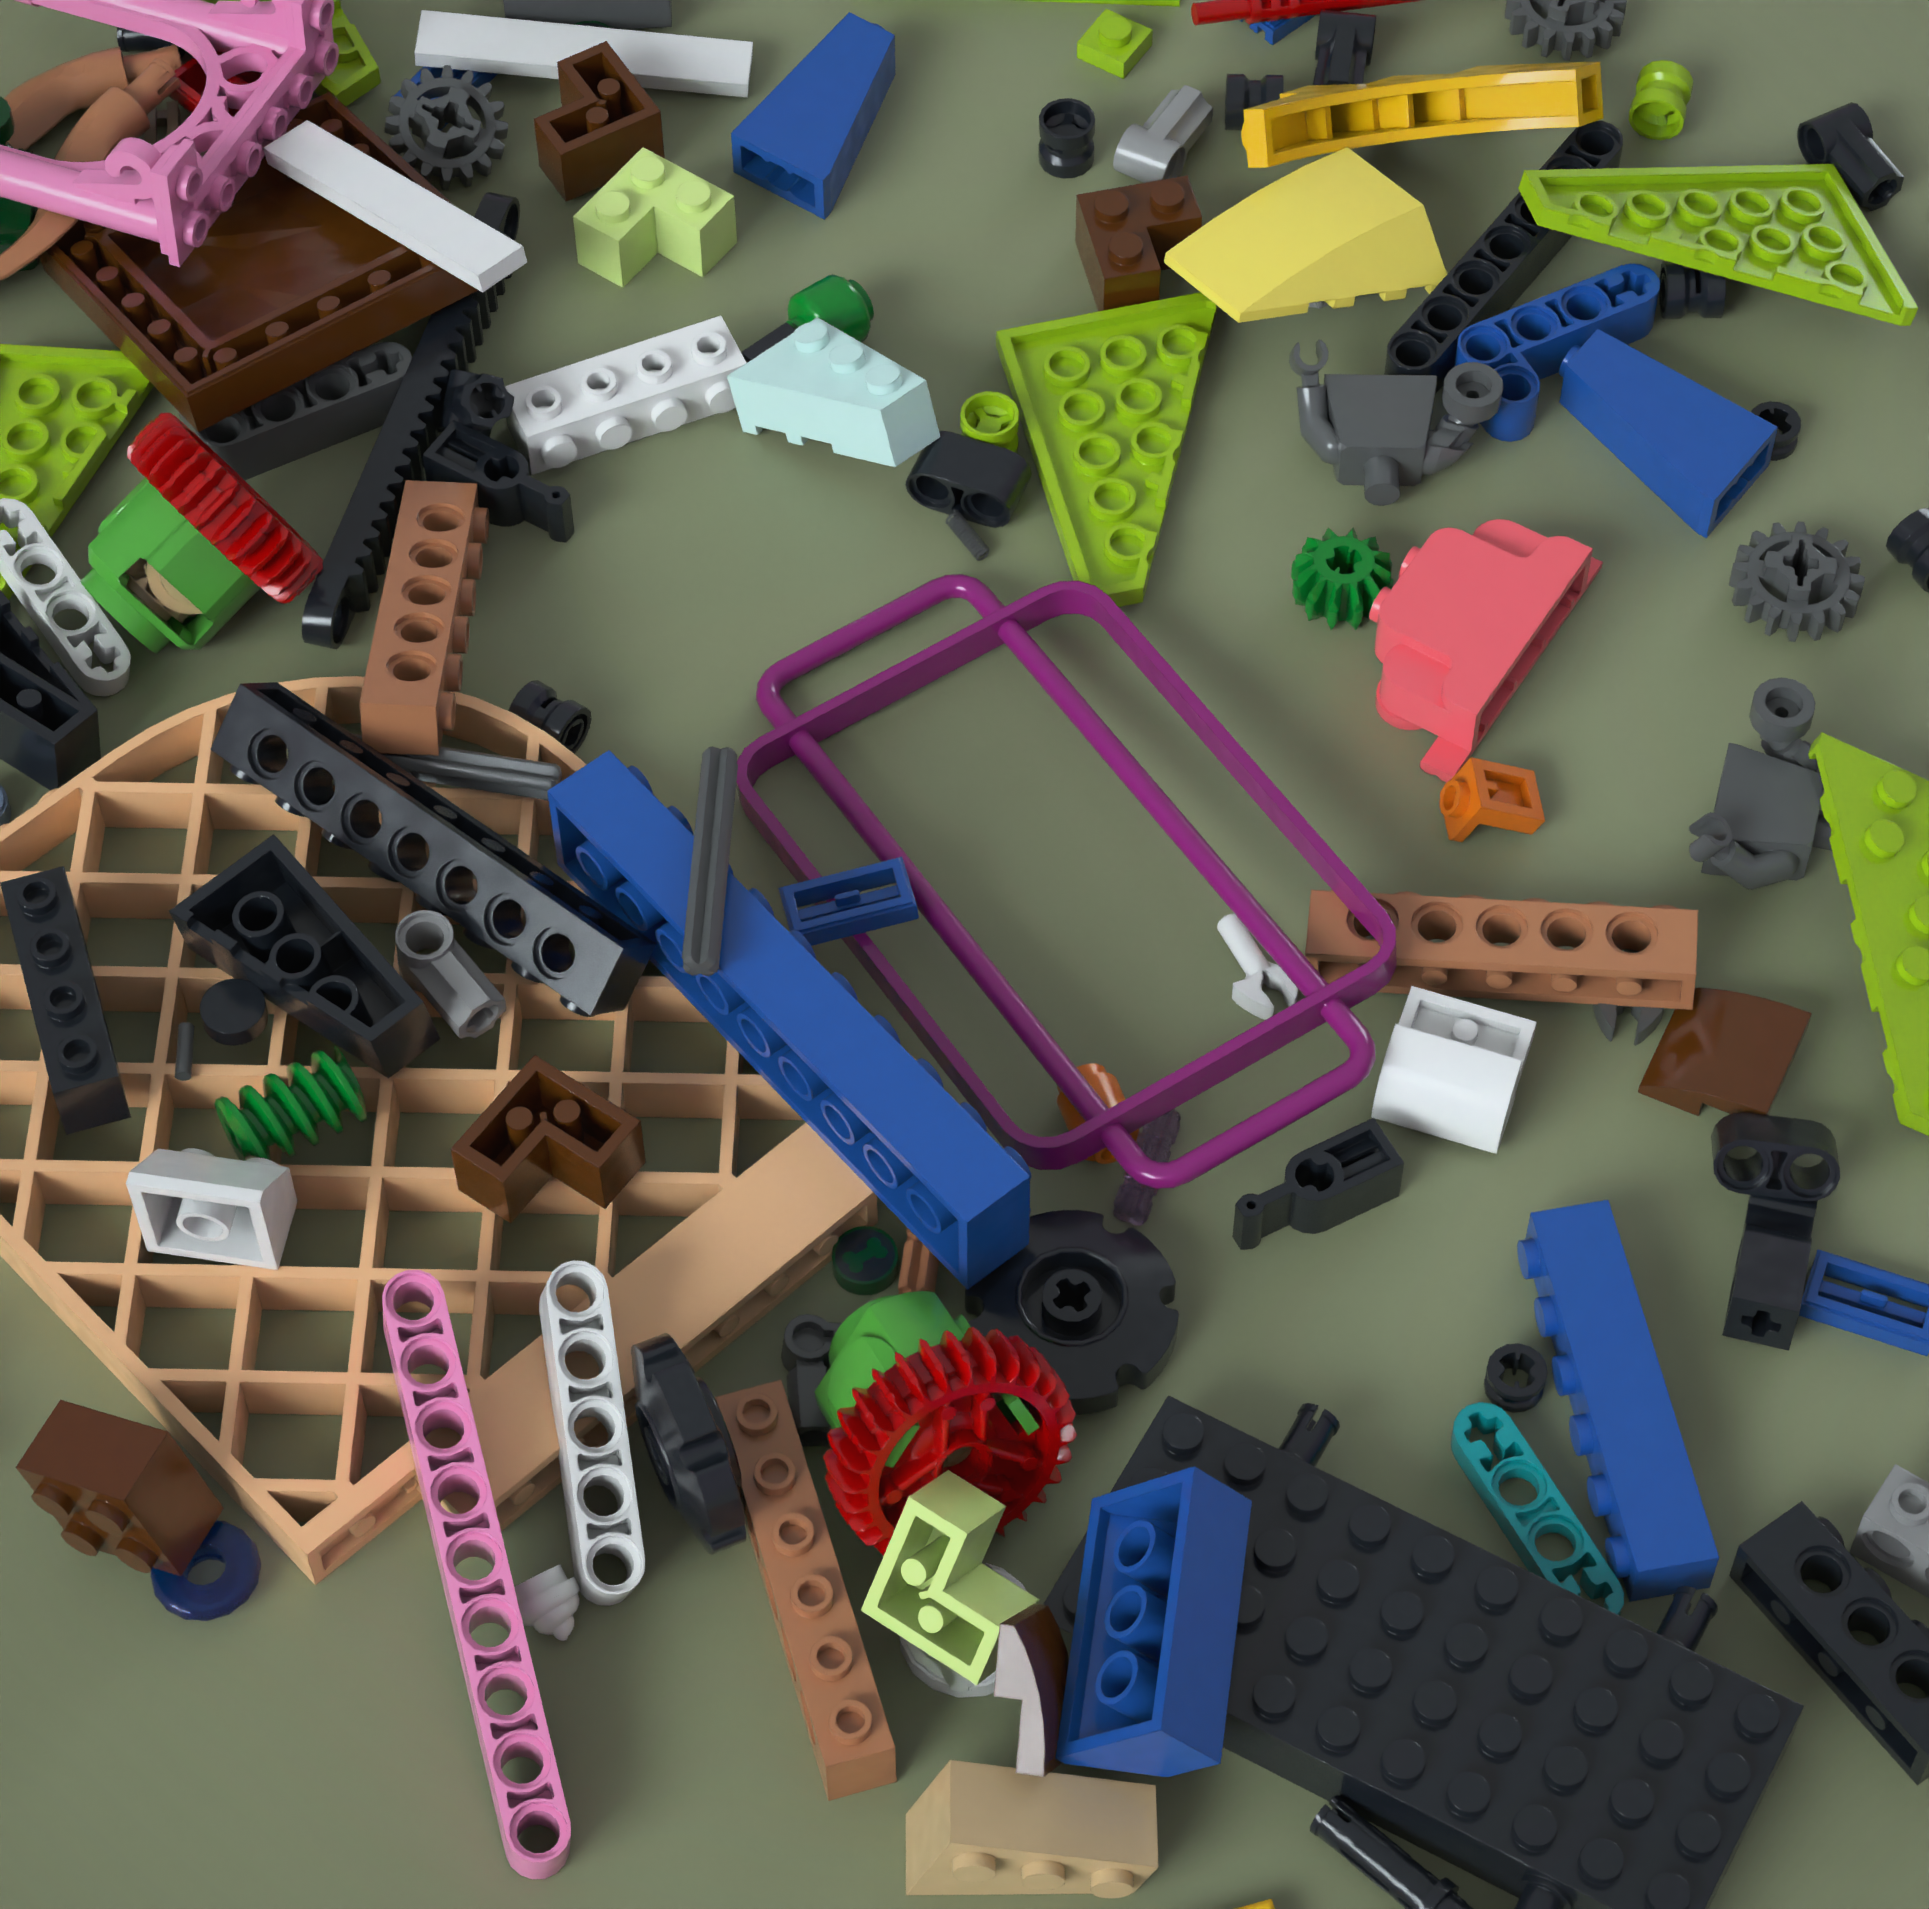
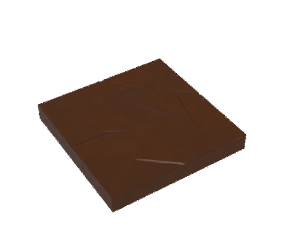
[39,92,478,432]

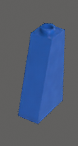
[731,12,896,220]
[1559,329,1778,538]

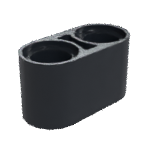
[905,431,1032,528]
[1711,1112,1840,1201]

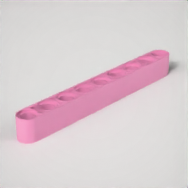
[382,1270,571,1880]

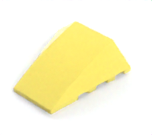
[1164,147,1447,323]

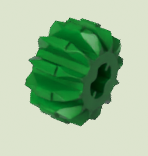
[1291,527,1394,630]

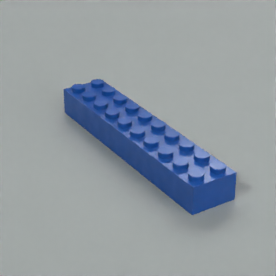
[547,750,1031,1290]

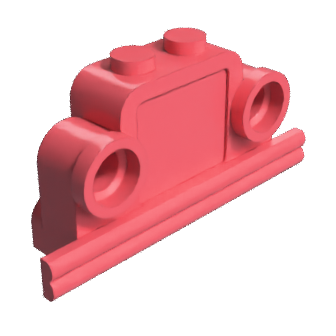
[1369,519,1603,783]

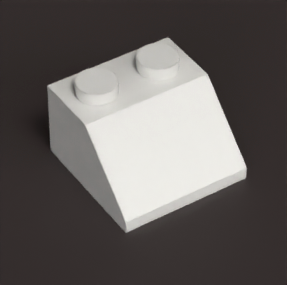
[126,1148,298,1270]

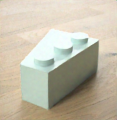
[727,317,940,467]

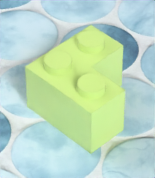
[573,147,737,288]
[861,1470,1040,1685]

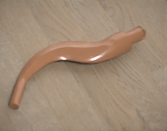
[4,44,183,151]
[0,58,181,282]

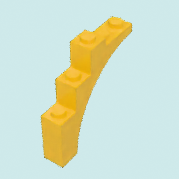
[1241,61,1604,168]

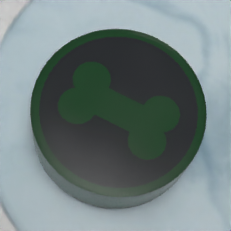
[832,1226,899,1295]

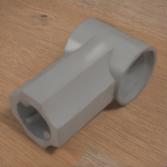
[1113,85,1213,183]
[395,910,506,1039]

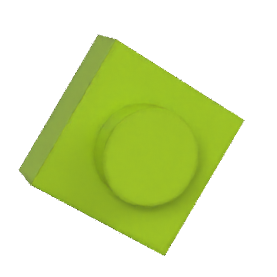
[1077,9,1153,79]

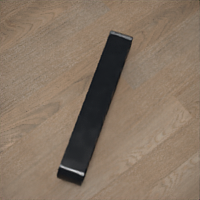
[1384,121,1623,394]

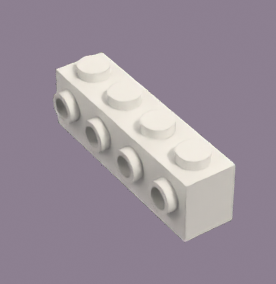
[505,315,746,475]

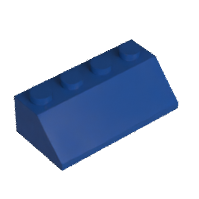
[1055,1466,1252,1777]

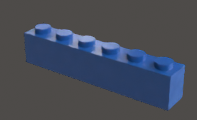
[1517,1200,1719,1602]

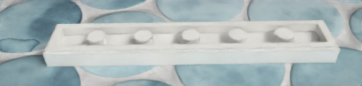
[415,10,753,98]
[263,120,527,292]

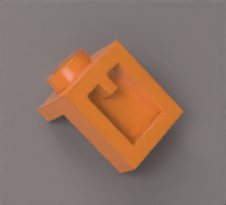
[1439,757,1545,842]

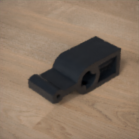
[422,420,575,542]
[1232,1118,1404,1250]
[1722,1195,1818,1351]

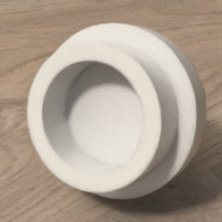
[514,1564,580,1641]

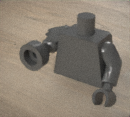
[1289,339,1503,506]
[1689,677,1832,890]

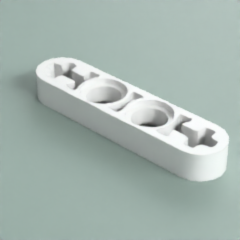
[0,498,131,696]

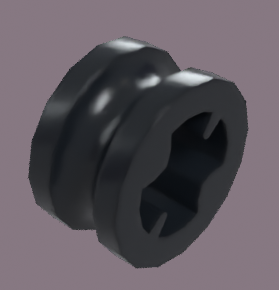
[1751,401,1801,461]
[1484,1343,1548,1413]

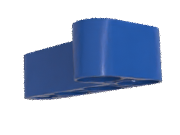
[1454,263,1660,442]

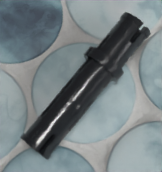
[1310,1795,1474,1909]

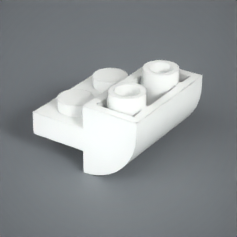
[1371,986,1537,1154]

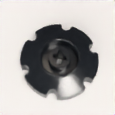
[965,1210,1179,1415]
[631,1333,746,1555]

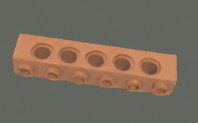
[360,480,489,756]
[1305,890,1698,1010]
[715,1380,897,1801]

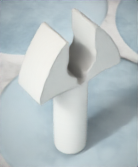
[1217,914,1298,1020]

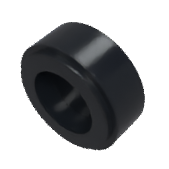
[200,979,268,1046]

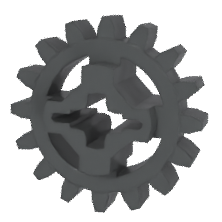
[1504,0,1627,61]
[384,65,508,190]
[1729,521,1865,642]

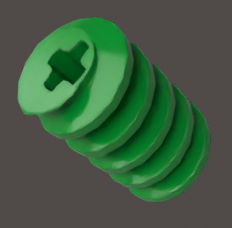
[214,1046,367,1161]

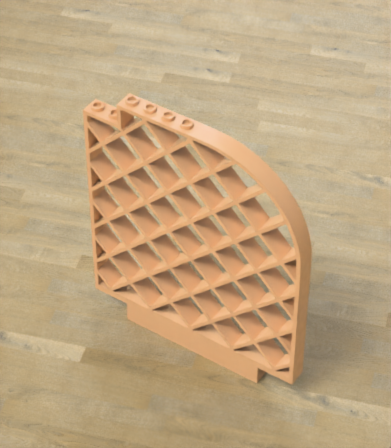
[0,676,916,1585]

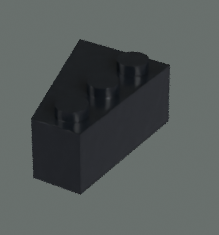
[0,591,101,790]

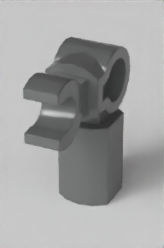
[781,1314,842,1447]

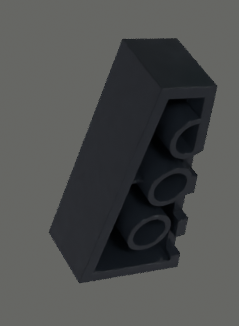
[169,834,440,1078]

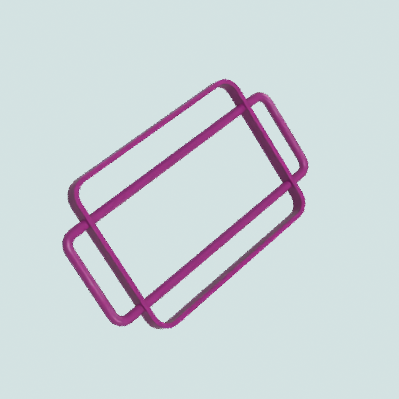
[736,574,1397,1189]

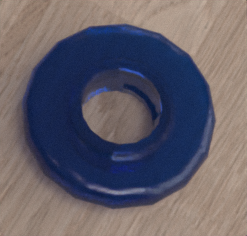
[150,1520,262,1621]

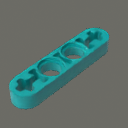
[1451,1402,1624,1616]

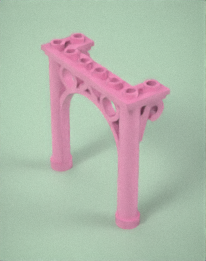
[0,0,339,267]

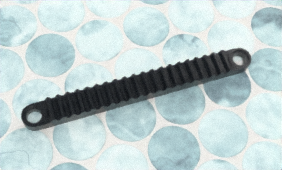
[302,192,520,650]

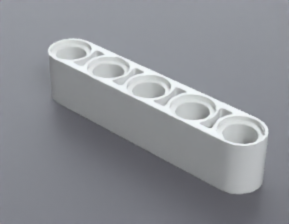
[539,1260,645,1606]

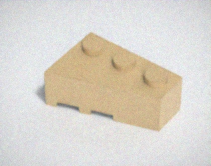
[906,1760,1159,1898]

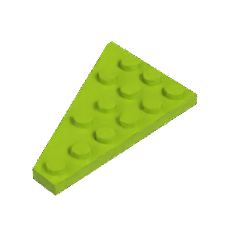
[1518,164,1918,326]
[996,292,1217,607]
[1808,732,1929,1136]

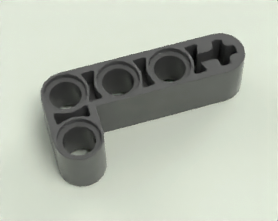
[179,342,412,480]

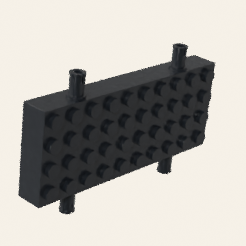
[1043,1395,1804,1909]

